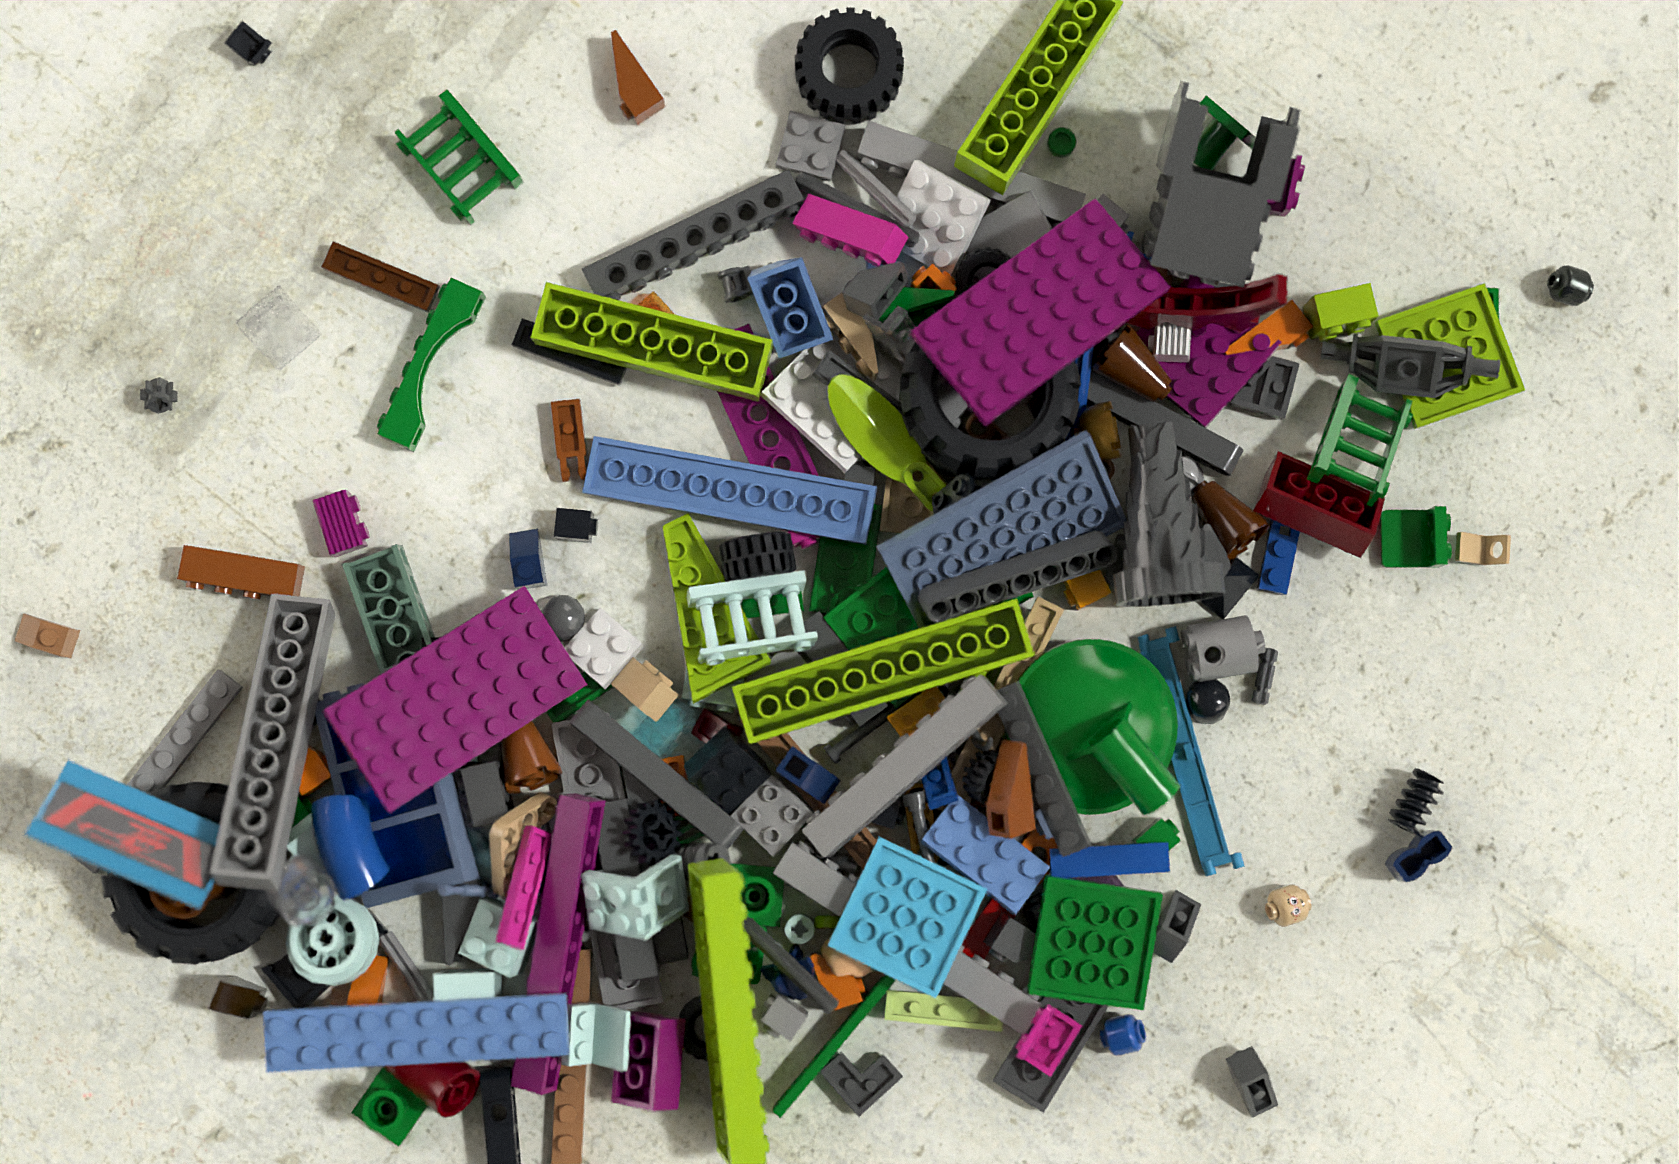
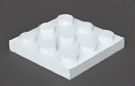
[888,160,991,277]

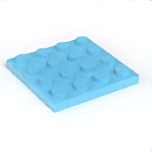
[827,837,987,998]

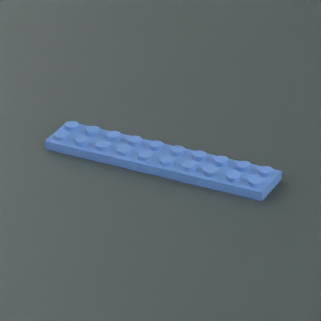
[582,436,877,545]
[263,993,570,1073]

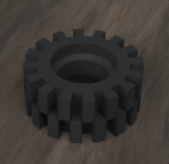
[962,749,999,805]

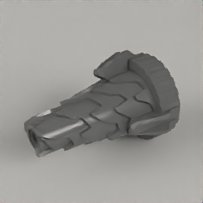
[1106,421,1231,607]

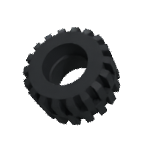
[719,532,797,582]

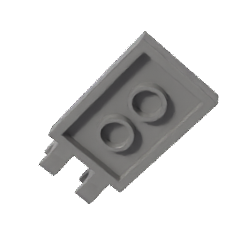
[954,190,1052,281]

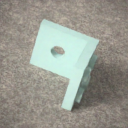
[581,854,689,940]

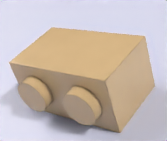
[611,657,678,722]

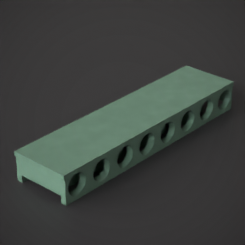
[342,544,479,772]

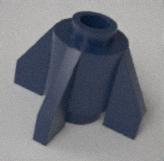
[760,944,814,1000]

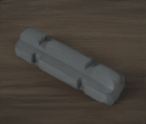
[1252,648,1278,705]

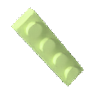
[884,989,1003,1032]

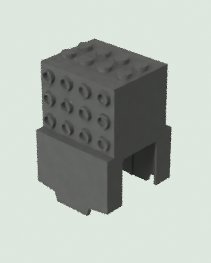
[1141,80,1301,287]

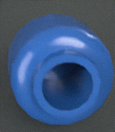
[1100,1014,1146,1056]

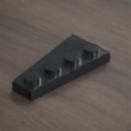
[261,909,389,1008]

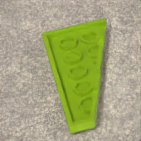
[663,513,771,704]

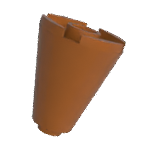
[501,721,563,794]

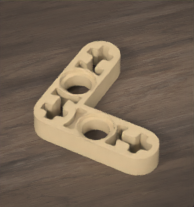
[490,792,557,898]

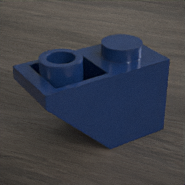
[775,746,841,804]

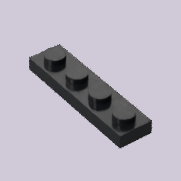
[512,318,627,386]

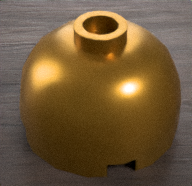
[1074,401,1122,460]

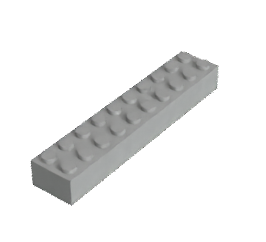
[210,594,336,891]

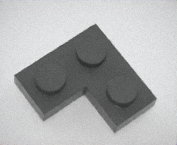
[820,1051,903,1117]

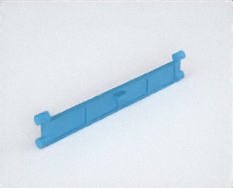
[1137,626,1245,876]

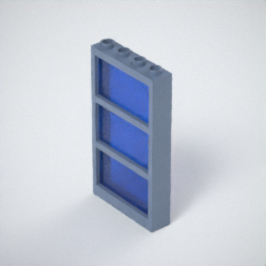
[315,679,479,908]

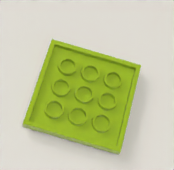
[1375,283,1525,429]

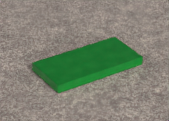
[809,504,883,614]

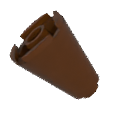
[1091,324,1172,402]
[1192,480,1270,561]

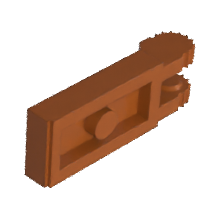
[551,398,587,482]

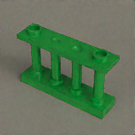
[394,89,524,225]
[1307,374,1413,507]

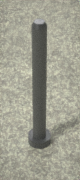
[824,690,925,764]

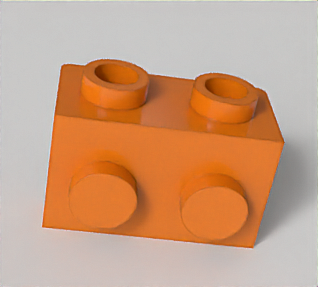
[910,263,957,294]

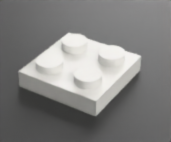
[564,608,644,690]

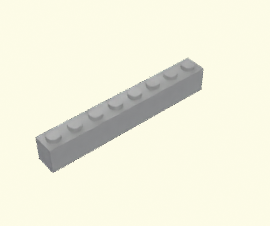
[857,121,1086,229]
[802,675,1008,858]

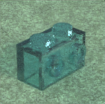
[632,698,697,758]

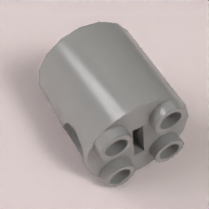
[1181,615,1266,682]

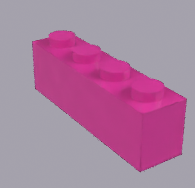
[792,194,909,267]

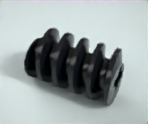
[1388,768,1444,836]

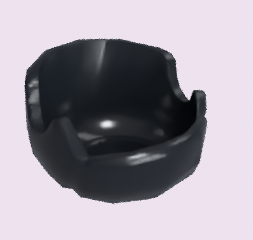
[1186,679,1230,724]

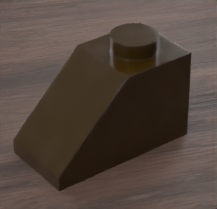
[208,976,268,1019]

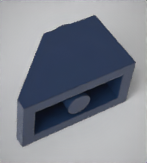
[509,528,548,589]

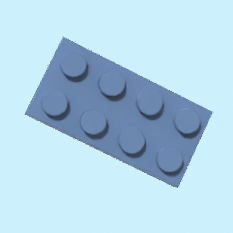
[920,794,1050,915]

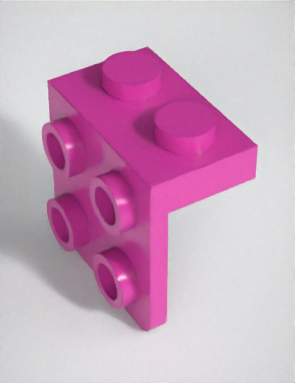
[1015,1005,1083,1077]

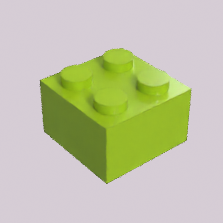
[1302,283,1379,342]

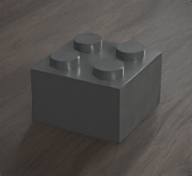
[458,761,514,828]

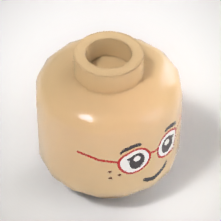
[1265,884,1311,927]

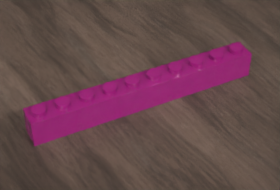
[511,793,606,1095]

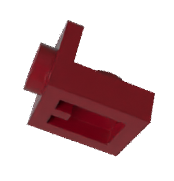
[691,708,743,744]

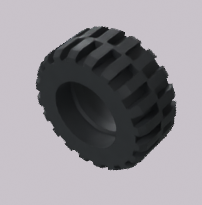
[795,7,904,124]

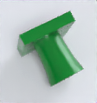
[1194,95,1256,170]
[730,863,784,927]
[351,1067,428,1147]

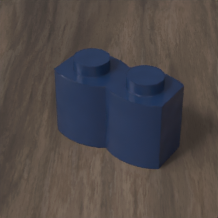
[1385,830,1453,882]

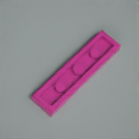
[495,825,551,950]

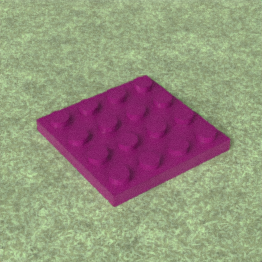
[1137,274,1282,428]

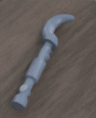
[438,884,500,899]

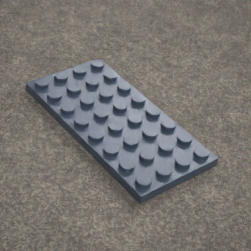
[877,430,1127,629]

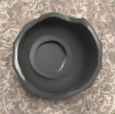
[542,595,585,642]

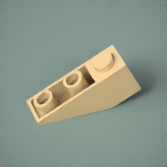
[822,293,878,382]

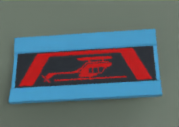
[25,760,220,909]

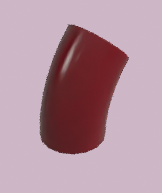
[382,1061,480,1118]

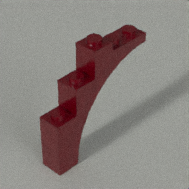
[1126,273,1288,332]

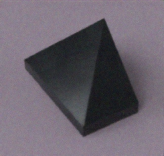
[1200,557,1260,619]

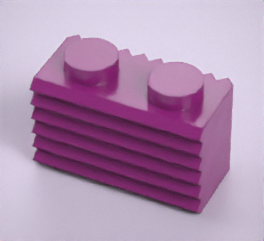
[312,489,370,558]

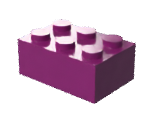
[611,1011,685,1111]

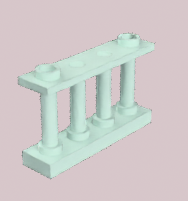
[686,571,818,665]

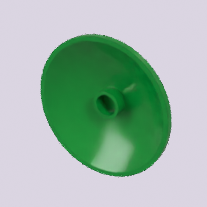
[1004,639,1180,815]

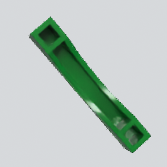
[377,277,486,452]

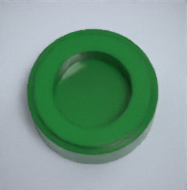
[1047,127,1076,158]

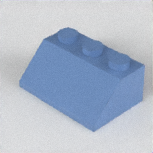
[747,257,833,358]

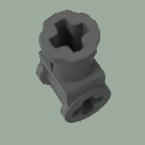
[717,262,772,303]

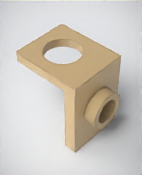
[1455,532,1511,565]

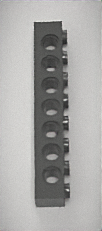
[582,169,804,300]

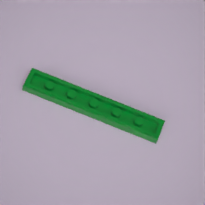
[772,974,896,1118]

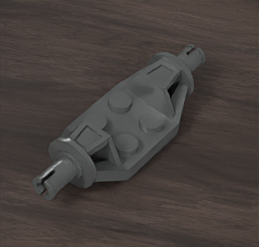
[1321,333,1500,398]

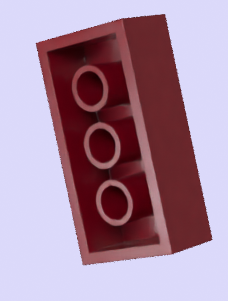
[1253,451,1385,558]

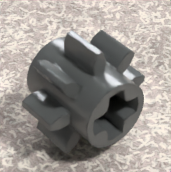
[140,377,178,414]

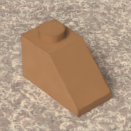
[15,613,80,658]

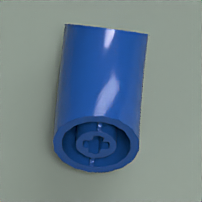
[311,795,389,901]

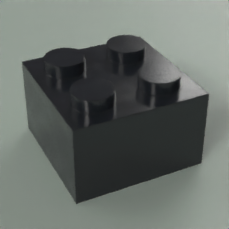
[683,725,772,815]

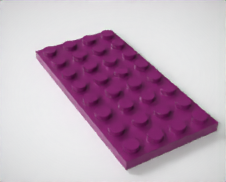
[910,198,1170,426]
[323,586,587,813]

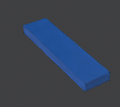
[1049,842,1170,878]

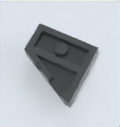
[1230,356,1300,420]

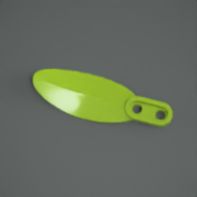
[828,374,946,512]

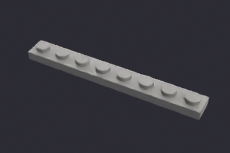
[71,669,243,874]

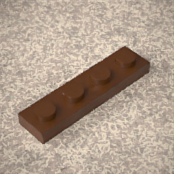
[322,241,440,313]

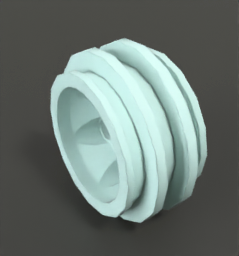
[285,894,379,986]

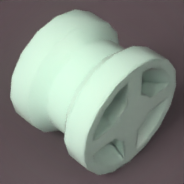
[785,913,815,944]

